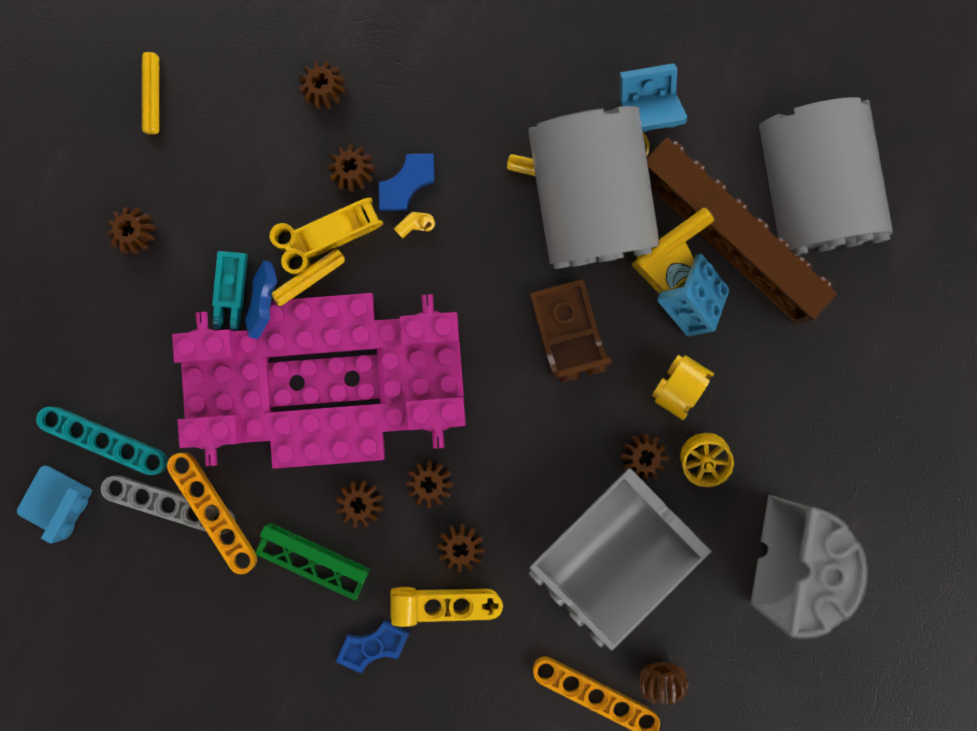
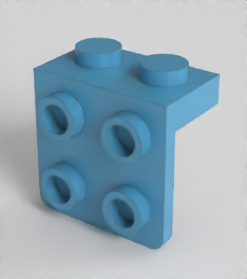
[620,63,687,132]
[17,466,93,544]

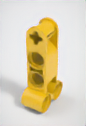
[270,198,383,277]
[390,587,503,627]

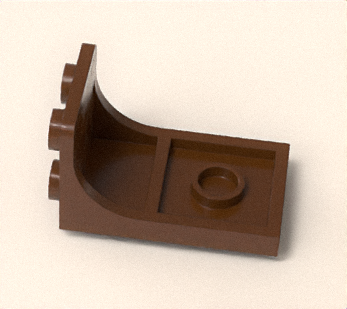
[530,279,612,383]

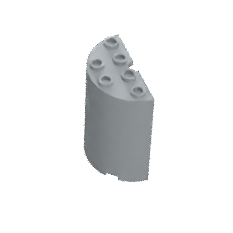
[759,97,893,256]
[528,106,659,269]
[529,468,711,651]
[750,494,866,637]

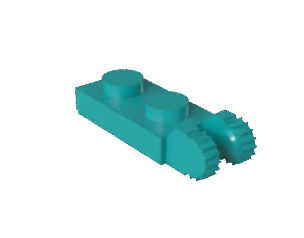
[212,251,248,331]

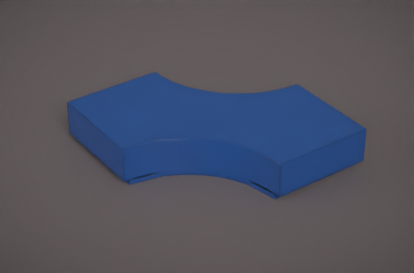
[379,153,435,211]
[245,260,277,339]
[336,620,410,673]

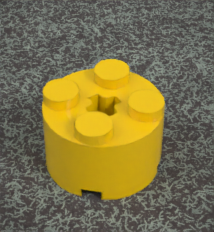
[651,355,714,420]

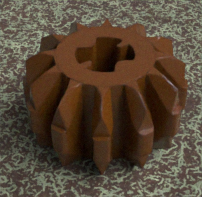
[299,61,346,110]
[327,143,375,192]
[105,207,157,255]
[620,434,669,482]
[405,460,453,508]
[336,480,384,528]
[437,524,485,573]
[639,661,688,705]

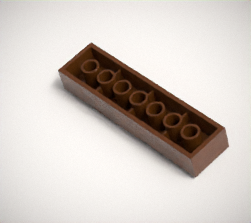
[647,138,837,324]

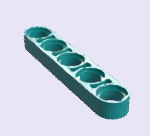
[36,407,168,475]

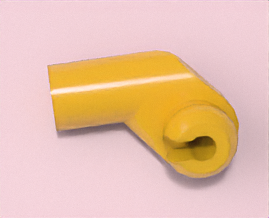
[393,212,435,239]

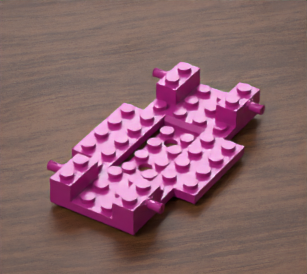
[172,293,466,469]

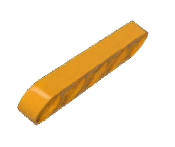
[167,453,257,574]
[533,656,660,731]

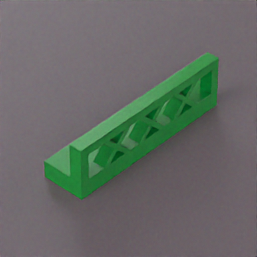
[256,523,371,601]

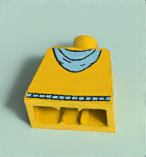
[632,242,694,294]

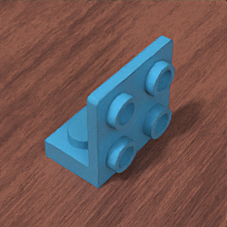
[657,254,729,336]

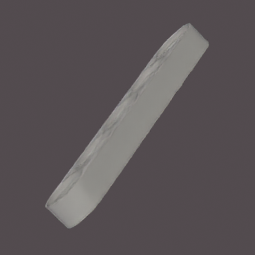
[101,475,236,535]

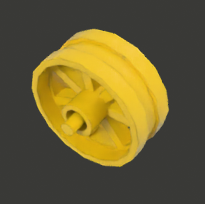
[680,432,734,487]

